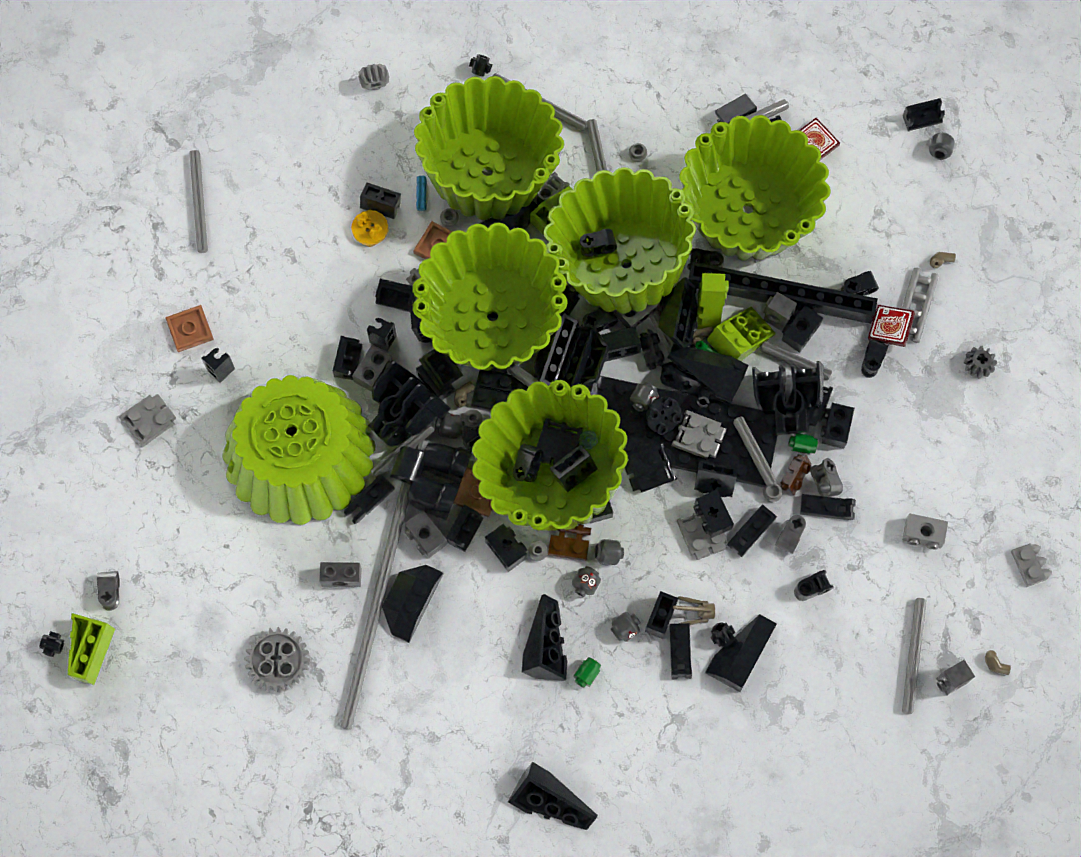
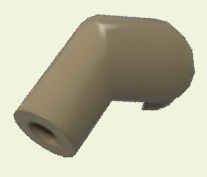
[930,252,956,268]
[692,327,714,347]
[454,381,475,407]
[985,650,1011,675]

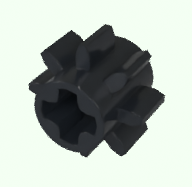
[469,54,493,76]
[710,622,736,647]
[39,631,64,657]

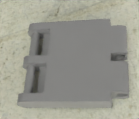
[119,394,176,447]
[672,410,726,459]
[677,511,728,560]

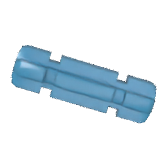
[416,176,427,211]

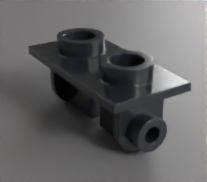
[640,329,665,370]

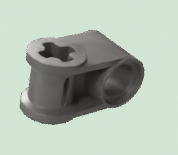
[537,172,570,205]
[810,458,843,497]
[775,515,806,554]
[97,571,120,611]

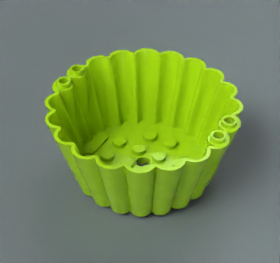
[414,76,565,220]
[679,115,831,261]
[544,167,696,314]
[412,223,568,371]
[222,375,376,525]
[472,380,628,531]

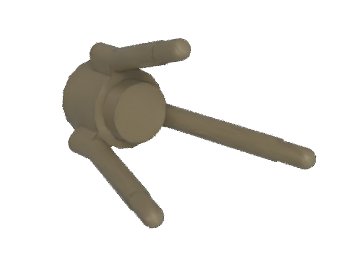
[673,596,715,625]

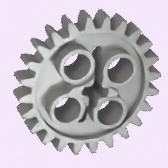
[244,627,310,693]

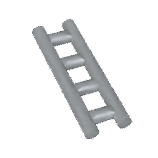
[902,268,939,343]

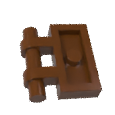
[548,524,591,561]

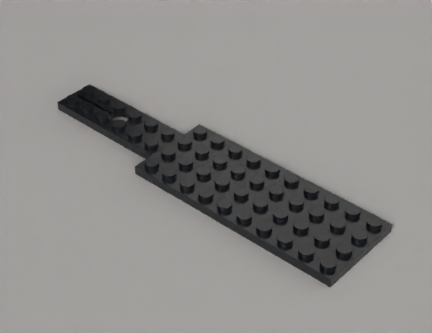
[471,370,778,487]

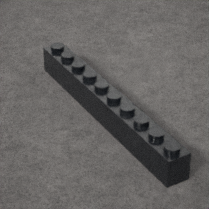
[688,261,878,324]

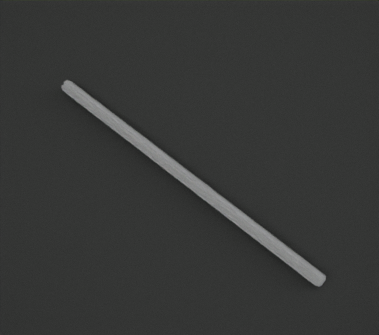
[341,441,423,729]

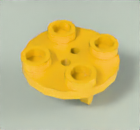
[351,210,389,247]

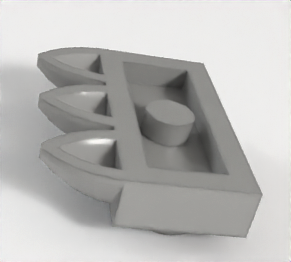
[1011,543,1052,587]

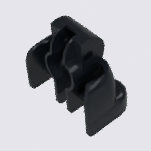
[368,361,451,447]
[752,361,824,435]
[390,443,472,520]

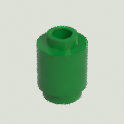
[788,433,818,455]
[573,657,601,688]

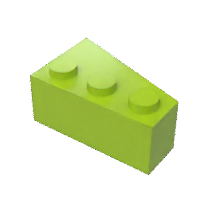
[697,273,729,329]
[67,613,115,685]

